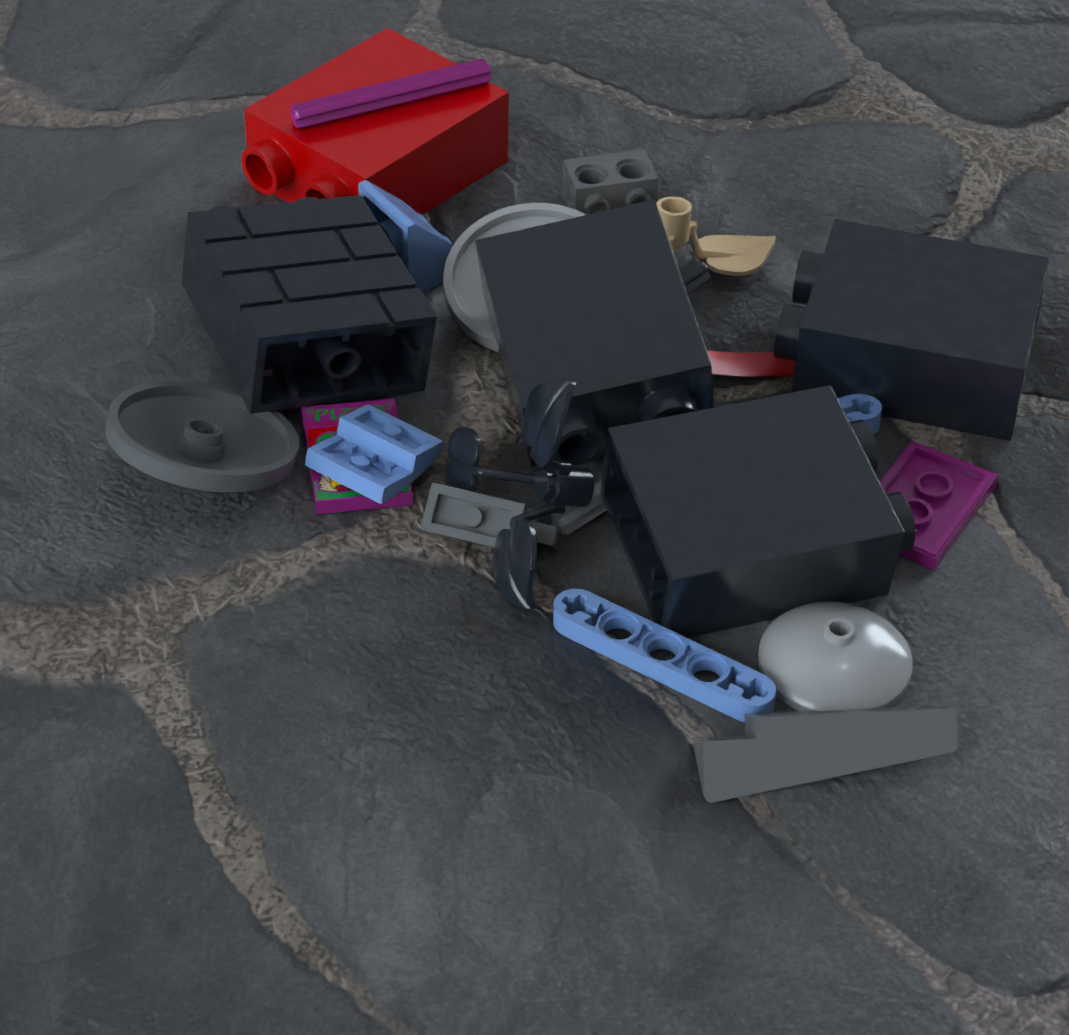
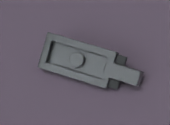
[420,482,562,549]

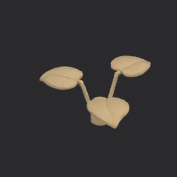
[657,197,776,276]

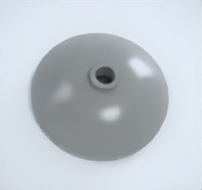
[758,602,913,712]

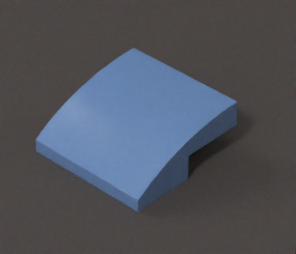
[305,404,444,504]

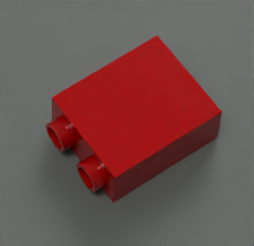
[241,28,509,215]

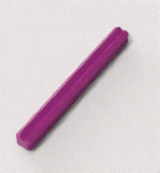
[290,58,491,129]

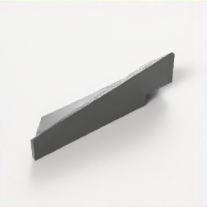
[693,707,958,803]

